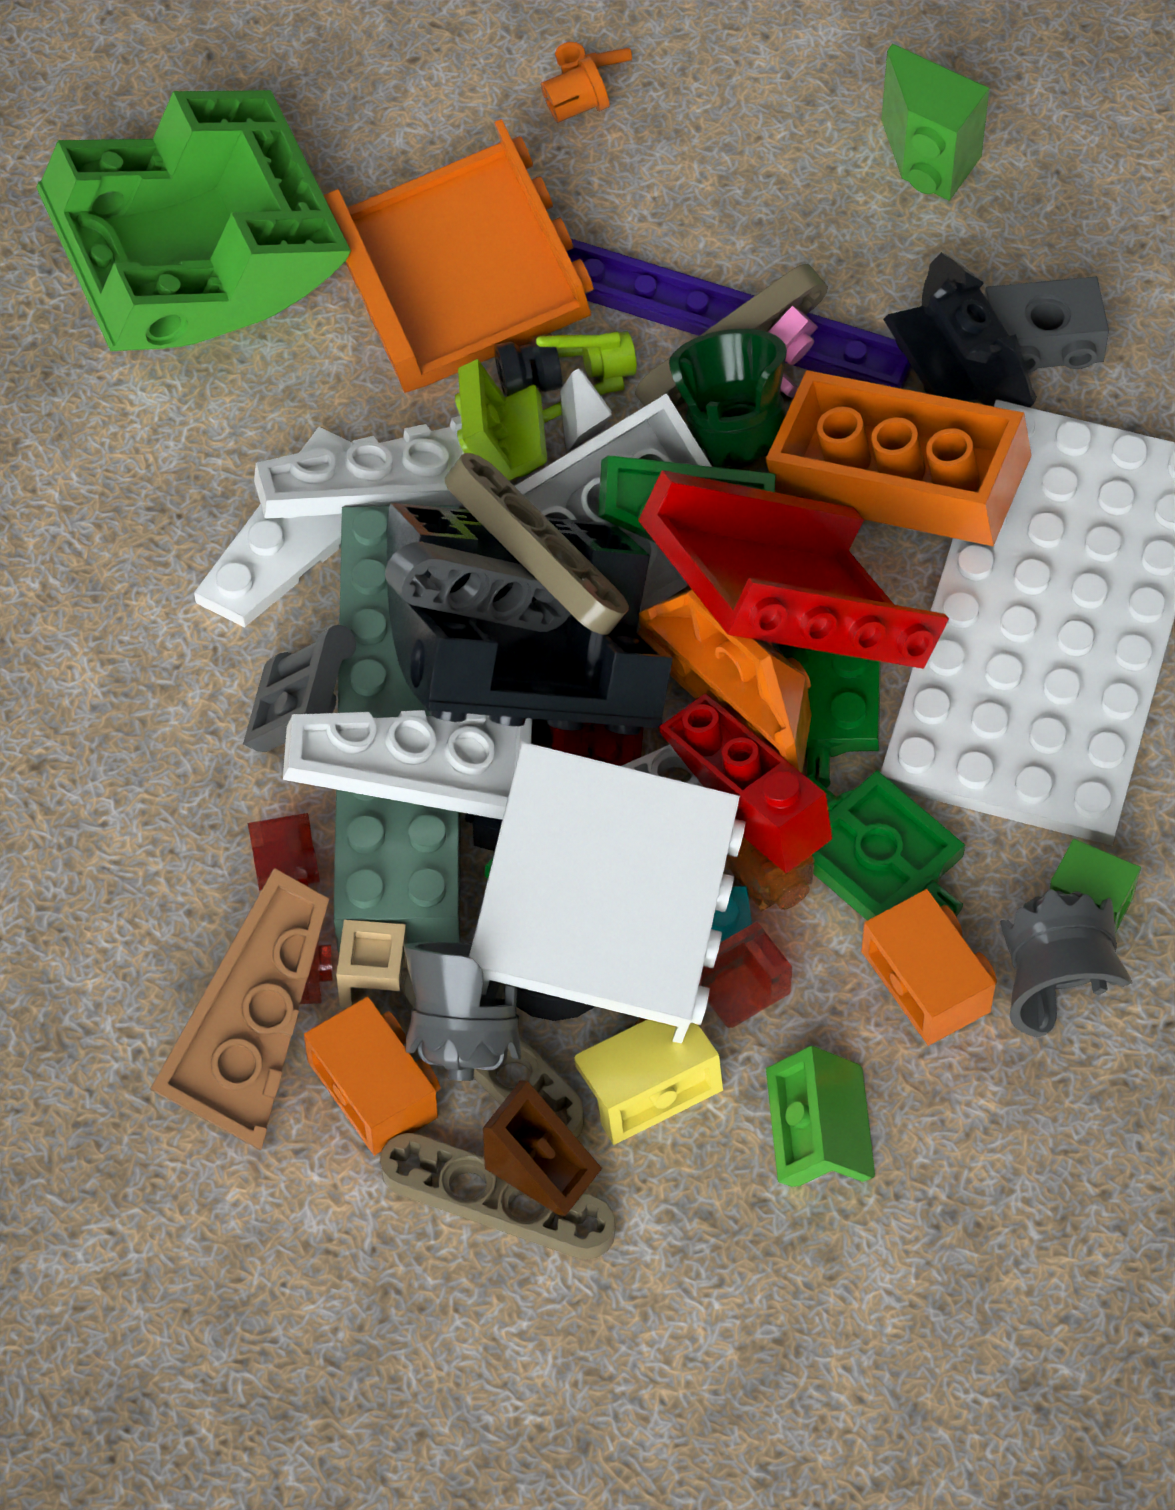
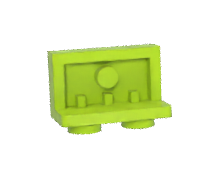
[455,359,547,481]

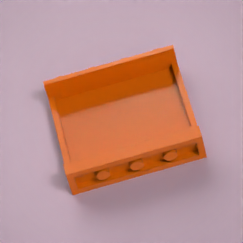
[323,119,594,393]

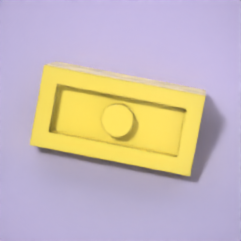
[574,1019,723,1145]

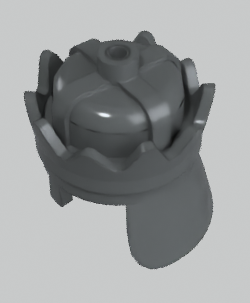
[1000,890,1133,1037]
[404,942,521,1081]

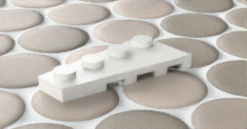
[254,416,464,518]
[194,427,352,627]
[283,710,532,820]

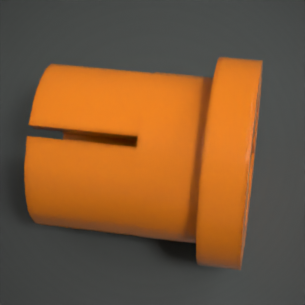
[540,57,610,123]

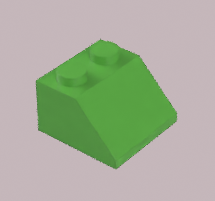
[881,43,990,201]

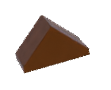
[483,1080,602,1216]

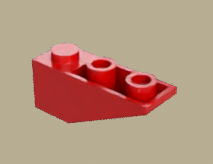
[659,693,832,874]

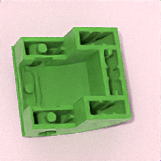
[36,90,351,351]

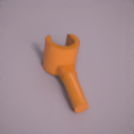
[555,42,632,74]

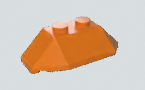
[639,589,811,773]

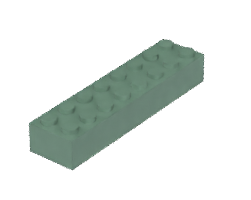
[333,505,461,953]

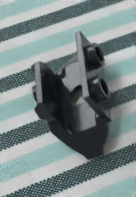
[883,252,1037,408]

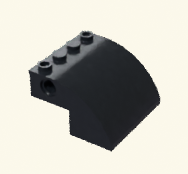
[387,503,673,735]

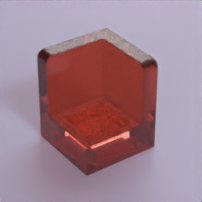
[699,921,792,1028]

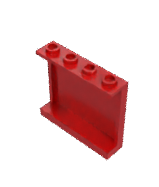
[638,470,949,669]

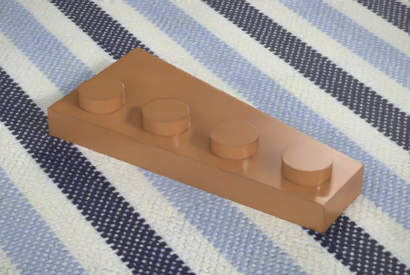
[150,868,329,1150]

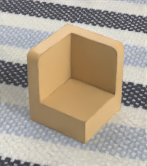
[336,920,407,1007]

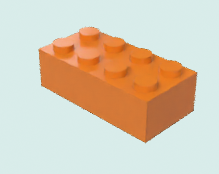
[766,370,1032,546]

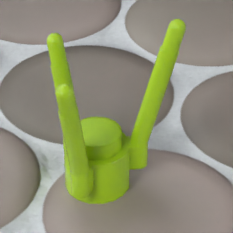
[536,331,637,423]

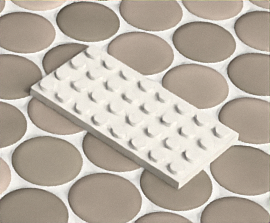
[880,400,1175,846]

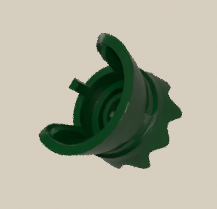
[669,329,787,468]

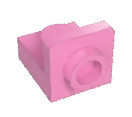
[768,306,818,398]

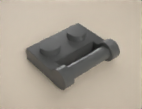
[243,625,356,753]

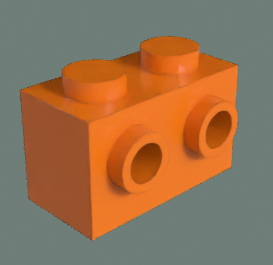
[861,889,997,1046]
[304,996,441,1156]

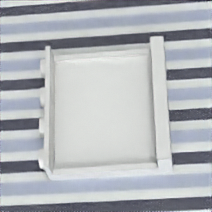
[469,742,746,1044]

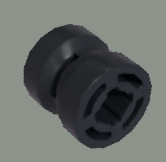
[494,333,562,397]

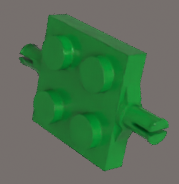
[778,644,881,788]
[801,770,965,921]

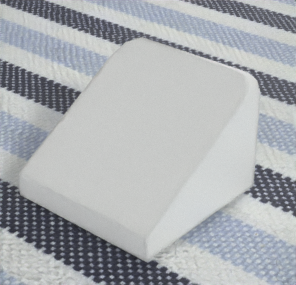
[560,368,612,452]

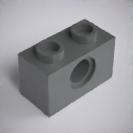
[985,276,1109,373]

